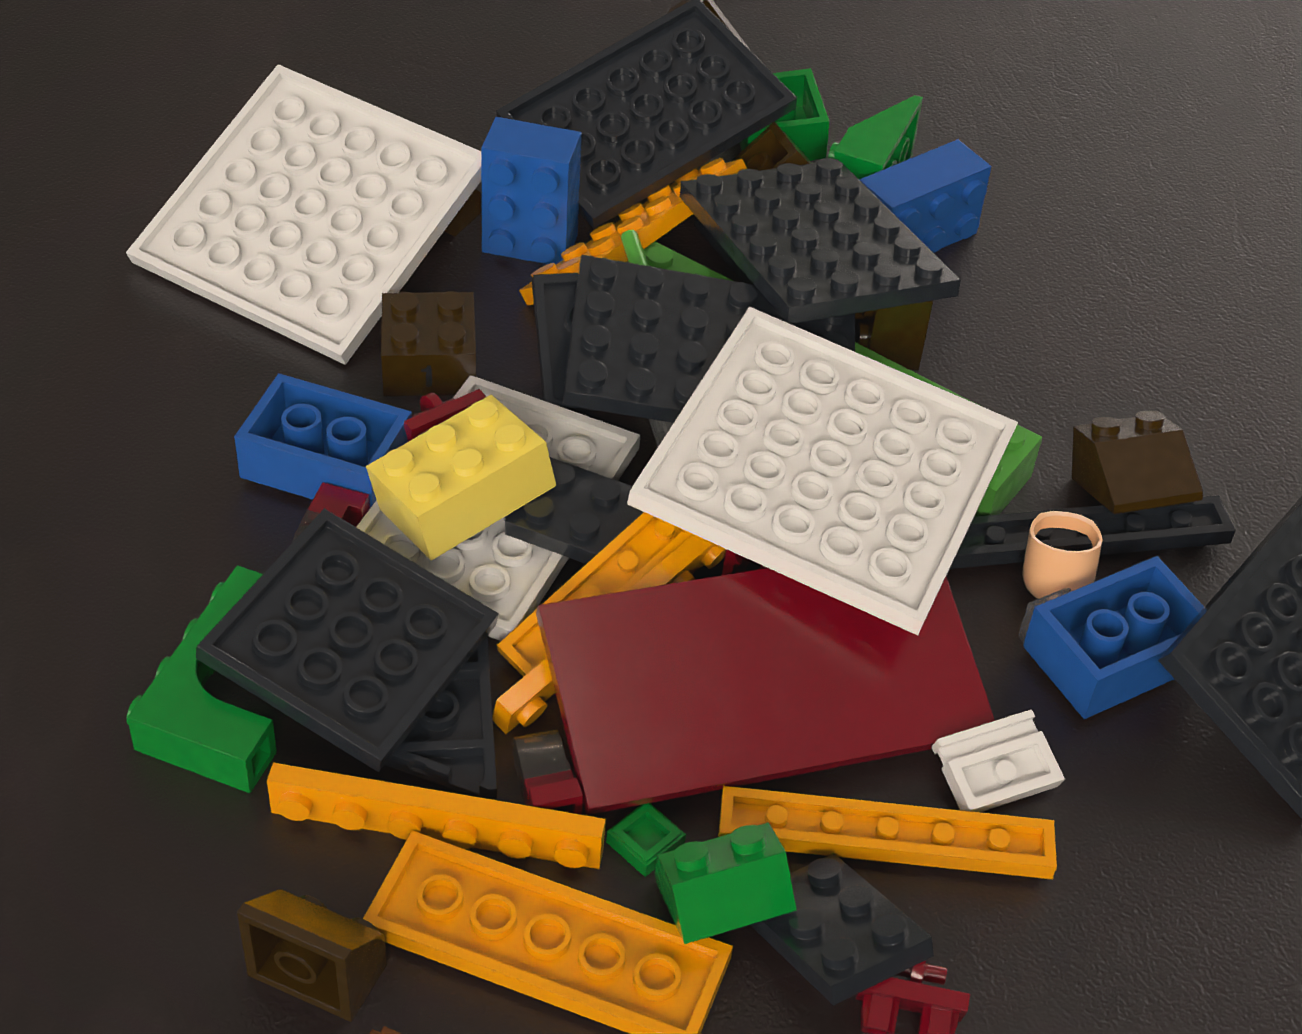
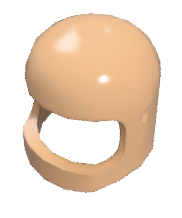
[1022,511,1103,602]

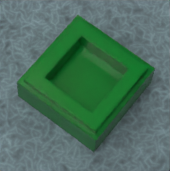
[606,803,686,877]

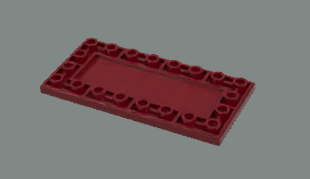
[536,568,995,815]

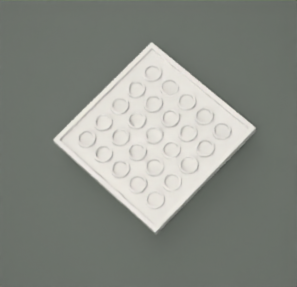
[126,65,482,365]
[627,307,1018,635]

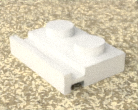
[932,709,1065,812]

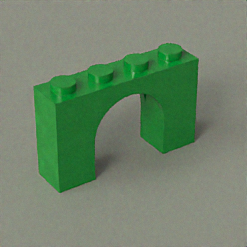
[127,565,277,793]

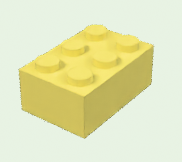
[366,394,556,561]

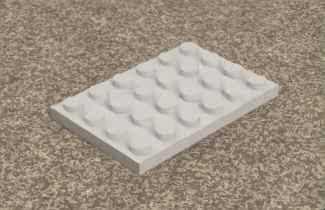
[356,375,640,641]

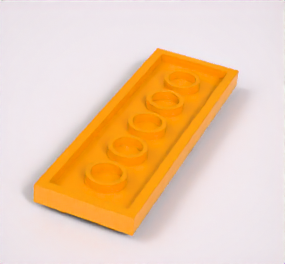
[519,158,747,306]
[363,830,733,1034]

